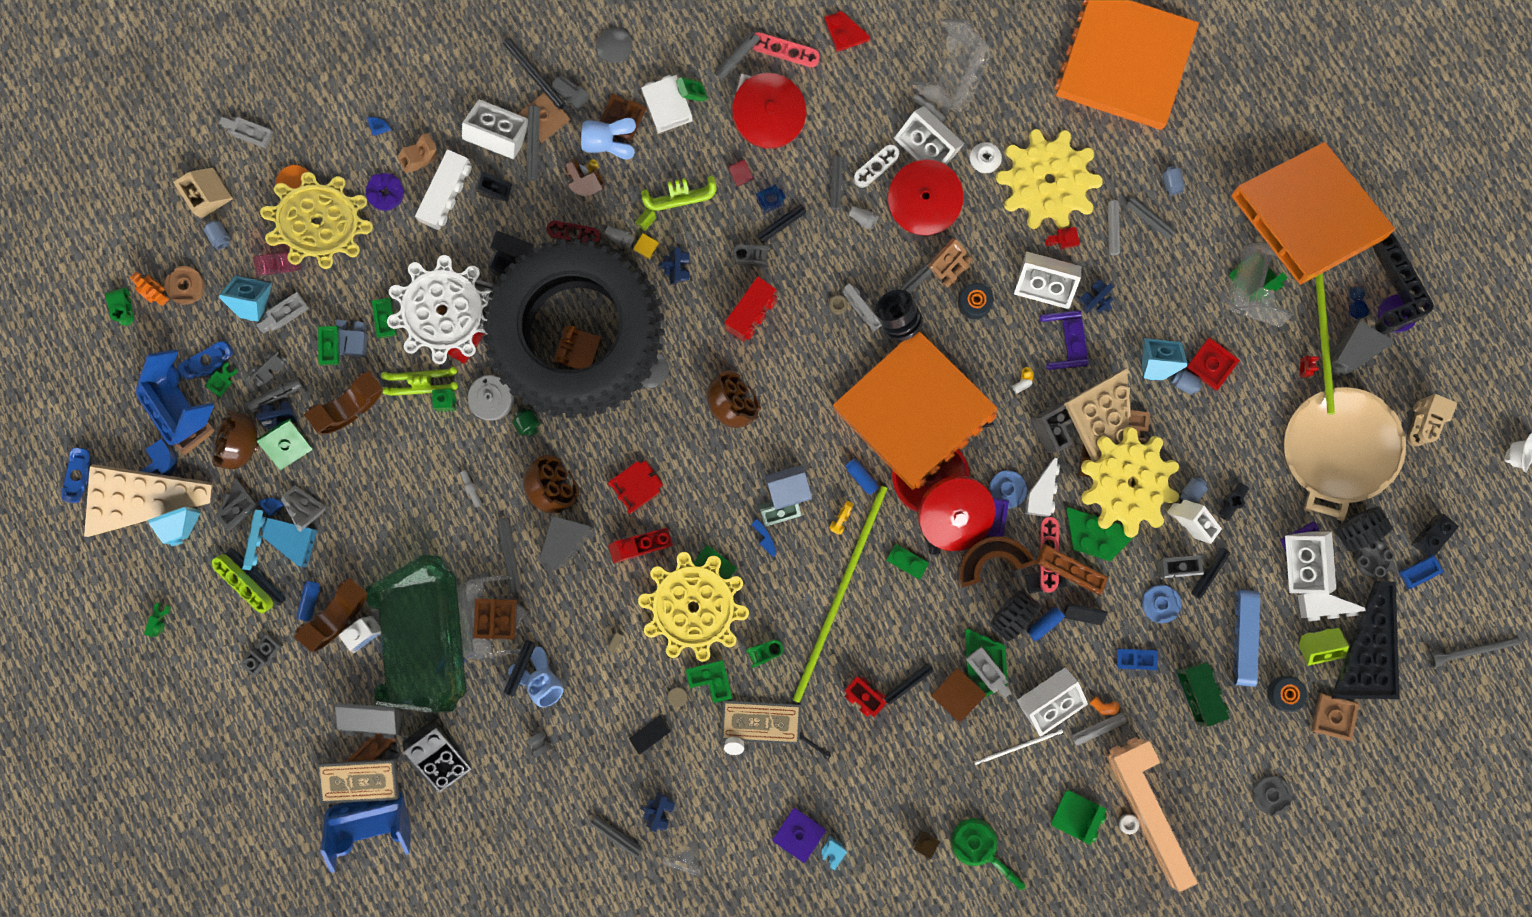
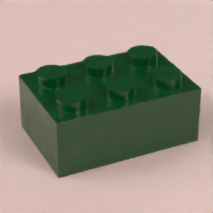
[1175,662,1230,727]

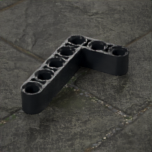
[1373,233,1434,334]

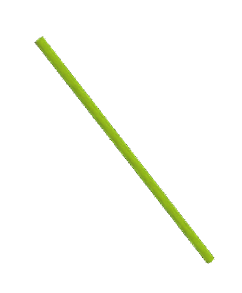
[1315,273,1335,415]
[793,486,888,703]

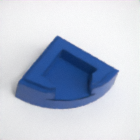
[367,117,391,136]
[257,498,284,517]

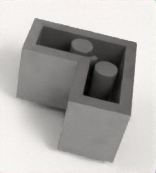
[1031,401,1073,453]

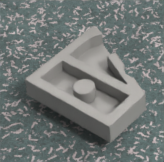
[281,485,326,532]

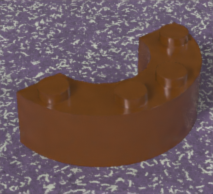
[303,371,383,435]
[957,537,1036,589]
[293,577,367,653]

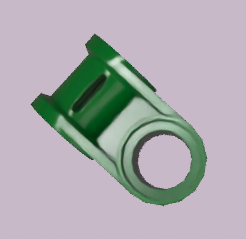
[105,287,134,326]
[745,640,784,668]

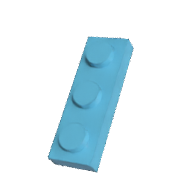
[242,509,266,570]

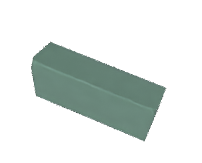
[759,501,802,527]

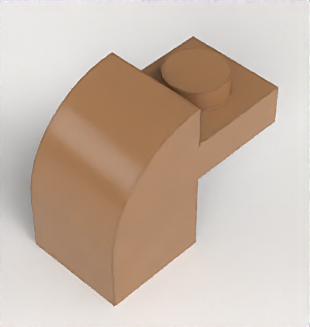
[397,133,437,173]

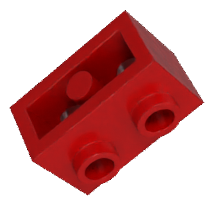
[843,676,887,717]

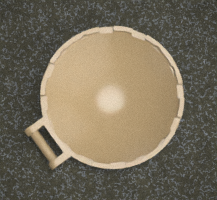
[1284,387,1406,521]

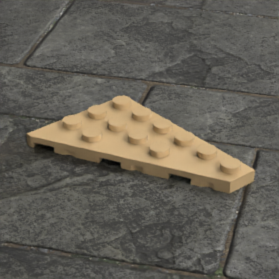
[1064,368,1132,487]
[84,464,213,537]

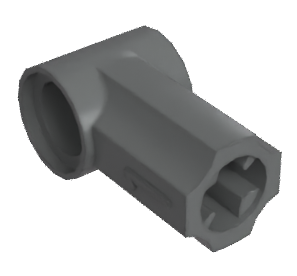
[551,75,590,112]

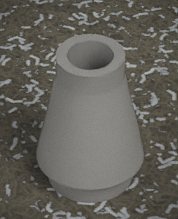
[849,206,878,230]
[604,226,634,249]

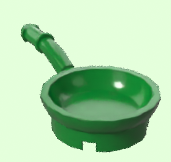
[950,818,1026,890]

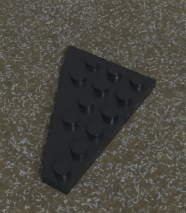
[1332,581,1400,699]

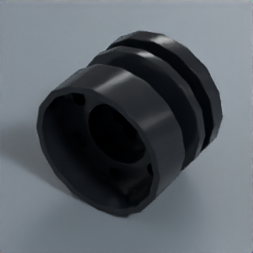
[875,289,923,341]

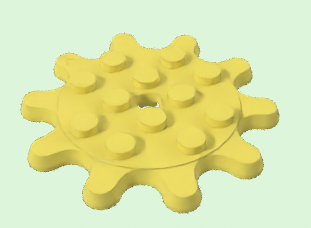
[996,129,1103,229]
[260,172,373,269]
[1081,427,1179,538]
[638,552,749,662]

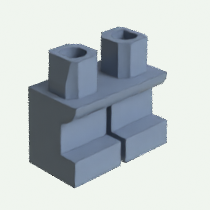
[335,320,369,358]

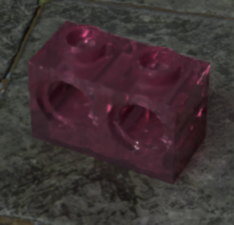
[253,251,301,276]

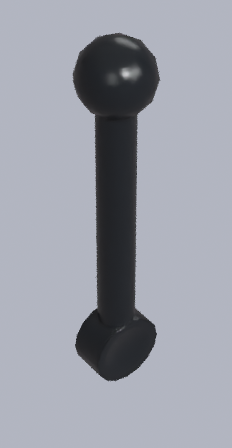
[799,732,831,759]

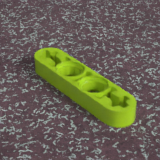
[212,554,273,613]

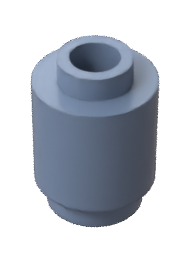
[1162,166,1185,196]
[203,220,230,250]
[1171,370,1202,395]
[1179,477,1208,503]

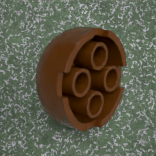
[706,370,761,428]
[212,410,259,470]
[523,455,579,514]

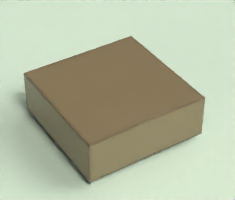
[607,633,624,653]

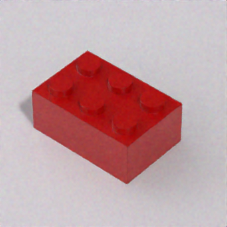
[724,276,778,343]

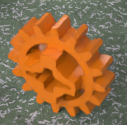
[130,271,170,306]

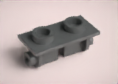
[250,350,288,387]

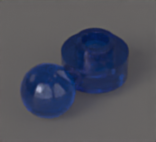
[1349,286,1369,320]

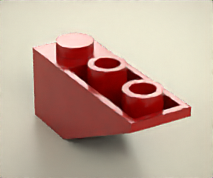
[608,528,673,564]

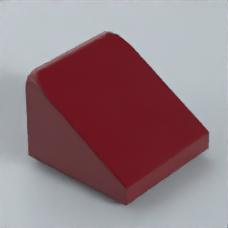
[728,159,754,187]

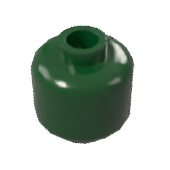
[512,408,541,437]

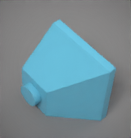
[219,276,272,321]
[1142,338,1187,380]
[148,507,200,546]

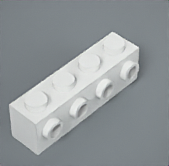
[415,150,472,231]

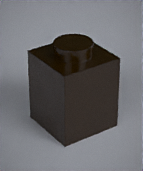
[911,829,940,860]

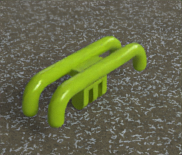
[641,175,716,211]
[381,367,458,396]

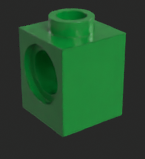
[432,389,456,412]

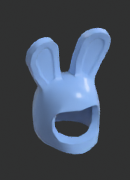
[581,118,636,159]
[508,647,563,707]

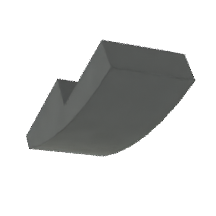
[240,633,284,677]

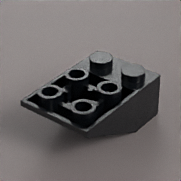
[402,718,471,793]

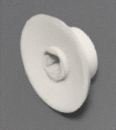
[970,142,1002,173]

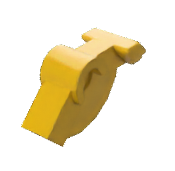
[829,500,854,535]

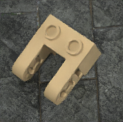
[1407,394,1457,446]

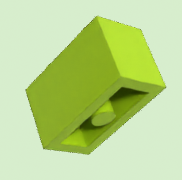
[1299,628,1349,666]

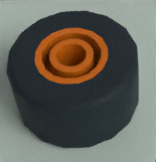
[958,283,994,319]
[1267,676,1307,712]

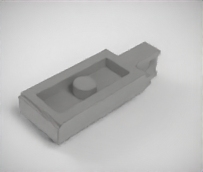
[219,117,274,149]
[842,283,882,331]
[257,292,310,333]
[966,647,1011,698]

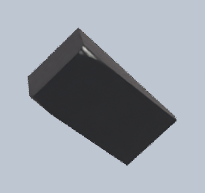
[490,230,534,258]

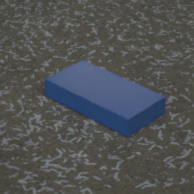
[1399,556,1444,589]

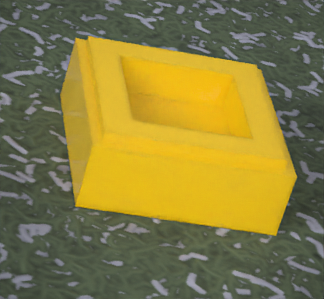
[633,233,659,260]

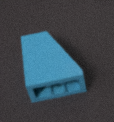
[262,518,317,567]

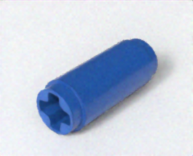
[845,458,880,495]
[296,581,320,622]
[1026,607,1065,642]

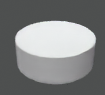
[724,737,744,755]
[1118,814,1139,834]

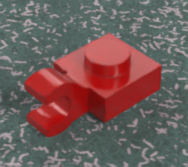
[1045,227,1080,250]

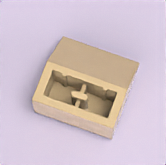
[174,168,233,219]

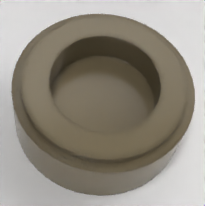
[829,295,848,315]
[668,687,688,707]

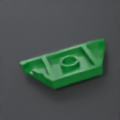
[1066,507,1139,562]
[964,629,1008,698]

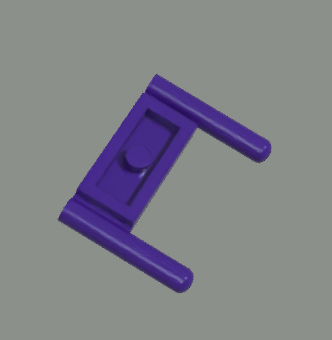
[1039,310,1088,370]

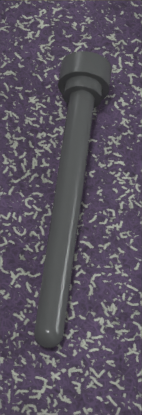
[1428,638,1521,668]

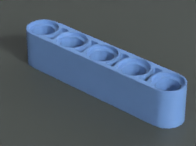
[1233,589,1260,687]

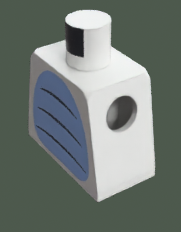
[339,616,383,654]

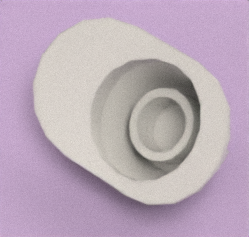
[1504,433,1532,472]

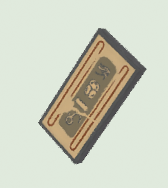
[721,701,801,745]
[317,759,400,803]

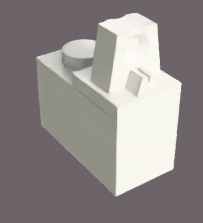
[1167,500,1222,544]

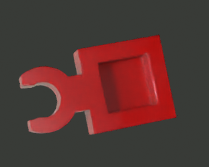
[1300,356,1319,378]

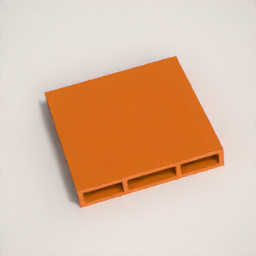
[1054,0,1199,130]
[1231,142,1395,285]
[833,331,997,490]

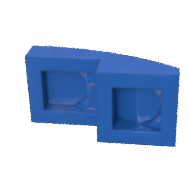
[751,519,776,558]
[1118,649,1158,670]

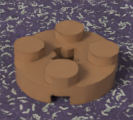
[164,266,205,305]

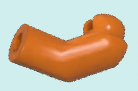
[1089,696,1120,715]

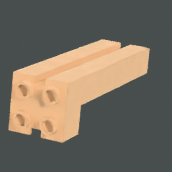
[1105,737,1197,892]

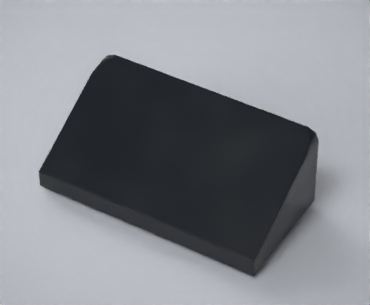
[1064,604,1107,625]
[629,715,671,755]

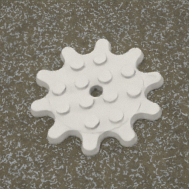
[387,255,492,364]

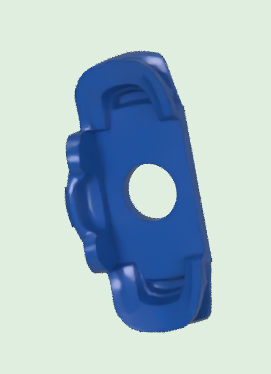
[178,341,233,379]
[61,448,91,503]

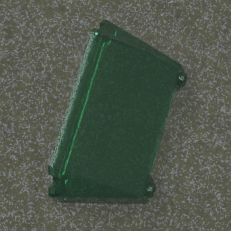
[365,555,467,713]

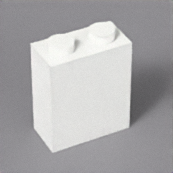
[641,75,693,133]

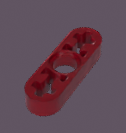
[546,220,601,244]

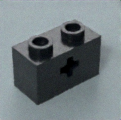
[1411,514,1459,557]

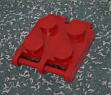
[607,460,664,515]

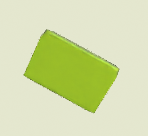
[635,209,656,231]

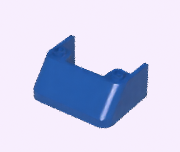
[136,349,214,445]
[320,791,411,873]

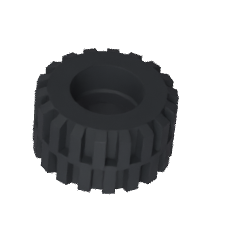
[1336,507,1393,551]
[990,589,1041,641]

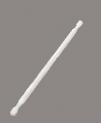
[974,729,1063,765]

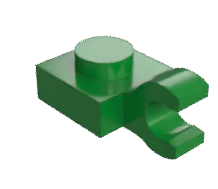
[144,602,171,637]

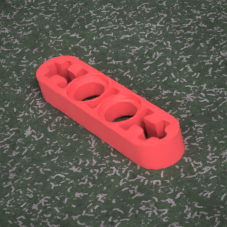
[752,32,820,67]
[1040,517,1059,593]

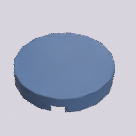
[988,470,1027,509]
[1142,585,1182,623]

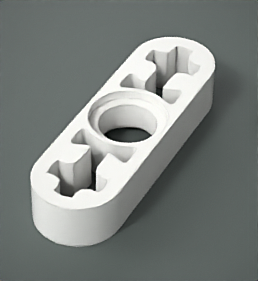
[854,145,899,188]

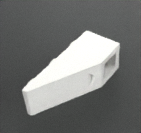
[1025,458,1060,517]
[1298,594,1365,621]

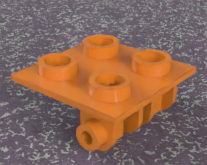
[553,326,601,369]

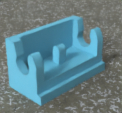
[822,835,847,870]

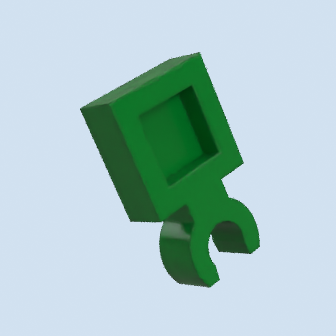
[204,362,238,397]

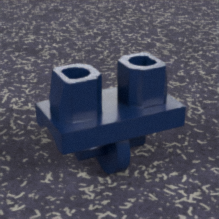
[659,247,690,285]
[1079,279,1114,313]
[257,402,297,430]
[640,792,675,832]

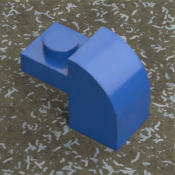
[141,439,177,476]

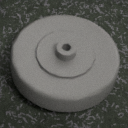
[467,375,514,421]

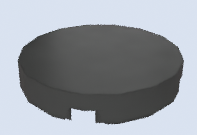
[1252,775,1293,816]

